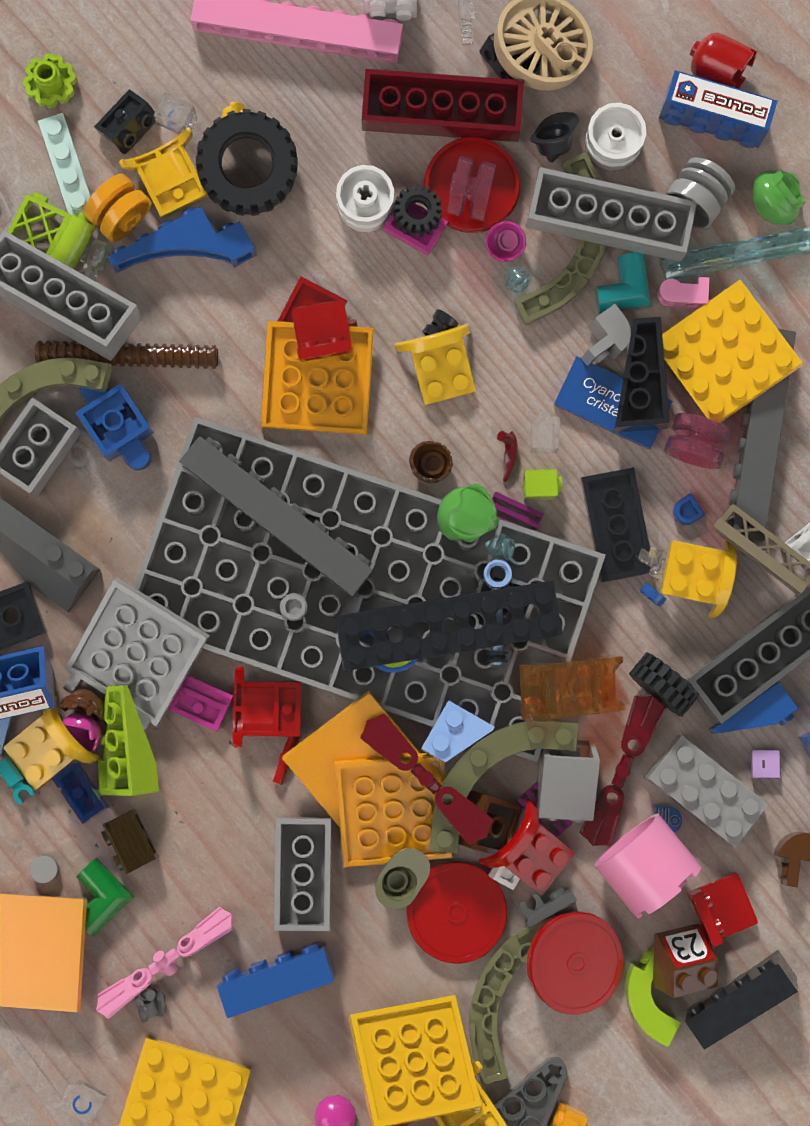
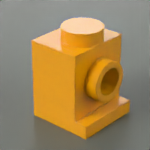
[550,1101,588,1126]

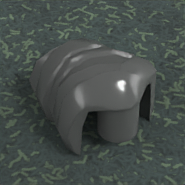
[134,987,165,1023]

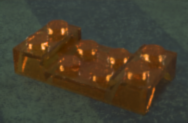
[519,655,625,722]

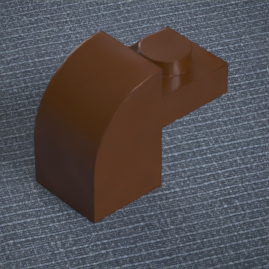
[774,832,810,888]

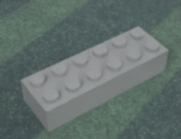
[526,167,697,262]
[0,230,141,361]

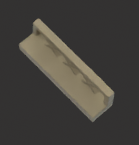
[712,504,810,596]

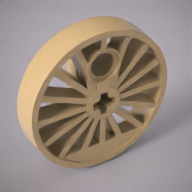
[494,0,593,91]

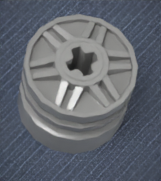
[665,157,735,229]

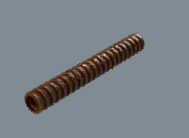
[35,340,218,369]

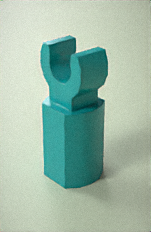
[0,756,36,805]

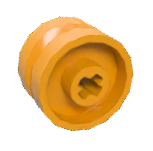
[83,173,152,242]

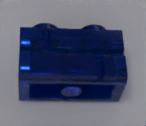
[52,762,110,824]

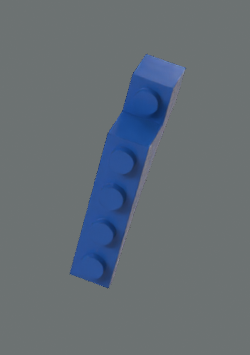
[108,207,257,273]

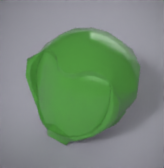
[752,169,806,225]
[437,483,500,542]

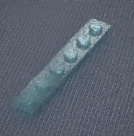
[660,227,810,280]

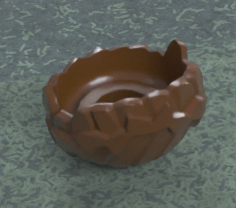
[409,441,453,483]
[60,689,105,721]

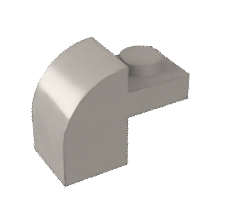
[581,304,631,366]

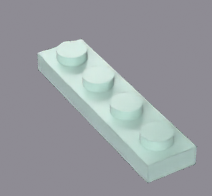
[38,113,91,216]

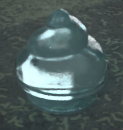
[504,265,530,293]
[485,534,515,561]

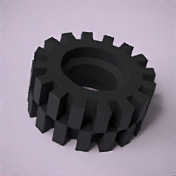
[393,185,442,238]

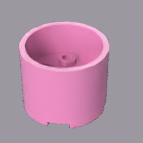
[594,814,702,919]

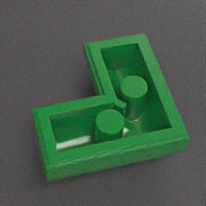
[76,858,134,936]

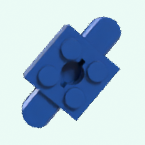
[75,383,154,471]

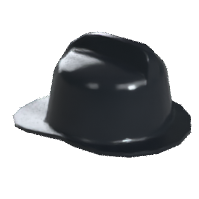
[530,112,579,163]

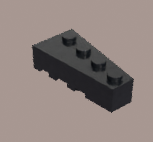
[614,317,669,433]
[685,950,798,1050]

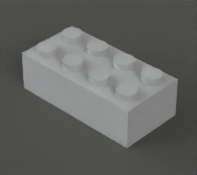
[644,735,769,848]
[274,817,332,931]

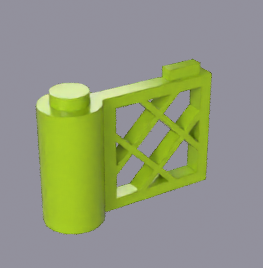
[7,191,96,269]

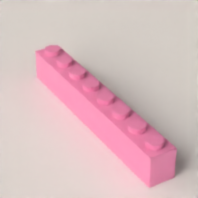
[191,0,403,64]

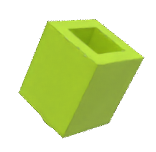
[523,469,562,500]

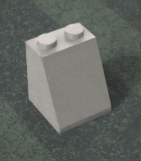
[536,738,600,823]

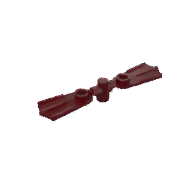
[579,695,666,846]
[360,713,493,845]

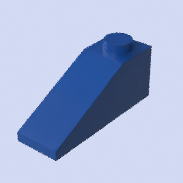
[708,682,798,734]

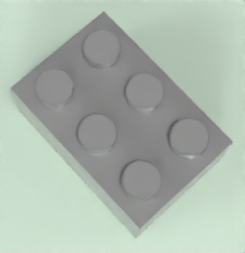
[0,397,82,498]

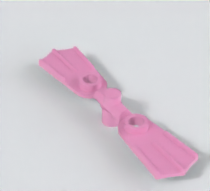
[96,907,233,1019]

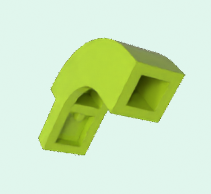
[625,943,681,1047]

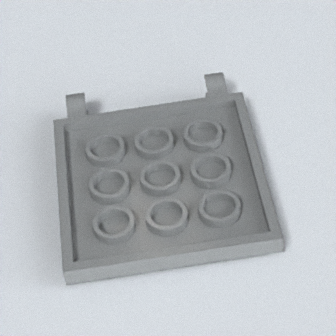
[63,577,210,733]

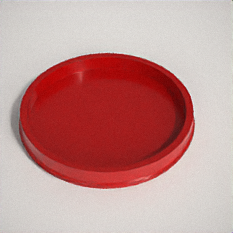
[423,137,520,233]
[406,861,507,964]
[527,912,624,1015]

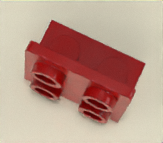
[291,300,353,362]
[687,872,758,947]

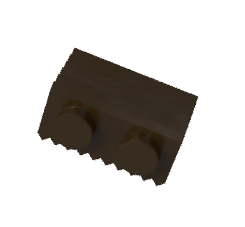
[101,809,159,874]

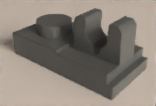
[519,887,577,928]

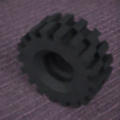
[629,652,700,717]

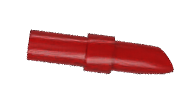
[272,737,297,785]

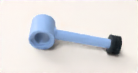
[483,560,512,665]

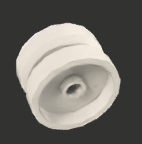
[584,103,646,171]
[336,165,394,232]

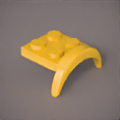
[119,127,209,219]
[394,324,476,405]
[660,540,737,619]
[3,695,101,791]
[434,1061,508,1126]

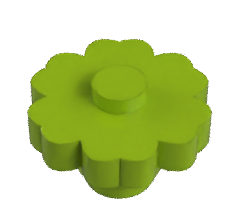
[22,53,77,109]

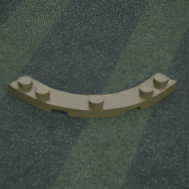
[514,152,605,326]
[0,358,113,427]
[430,720,578,853]
[469,910,574,1086]

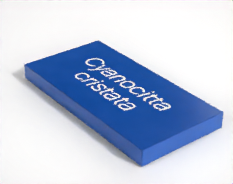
[554,356,673,450]

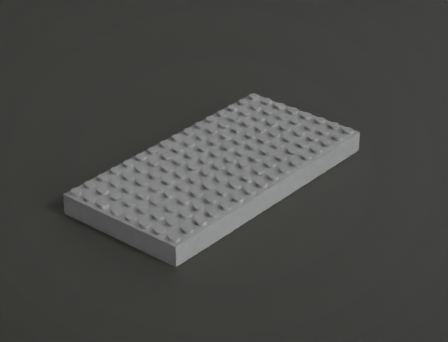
[134,417,605,762]

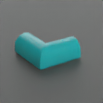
[595,252,651,314]

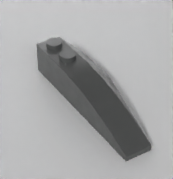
[0,497,100,613]

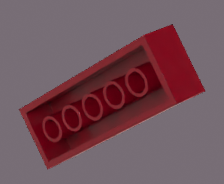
[361,69,524,142]

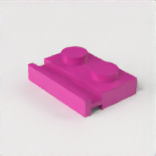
[383,203,448,256]
[168,675,233,732]

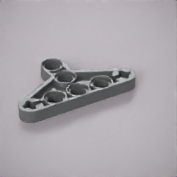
[494,1056,567,1126]

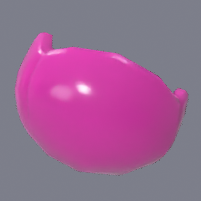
[485,221,526,262]
[62,713,101,752]
[314,1095,356,1126]

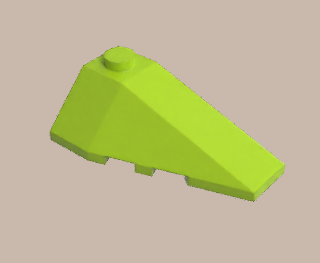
[98,685,159,796]

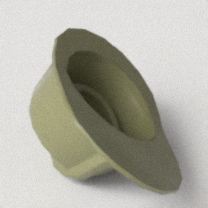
[375,848,430,910]

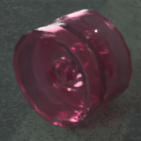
[447,155,497,222]
[664,413,732,469]

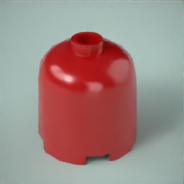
[689,32,758,89]

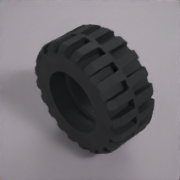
[196,109,298,216]

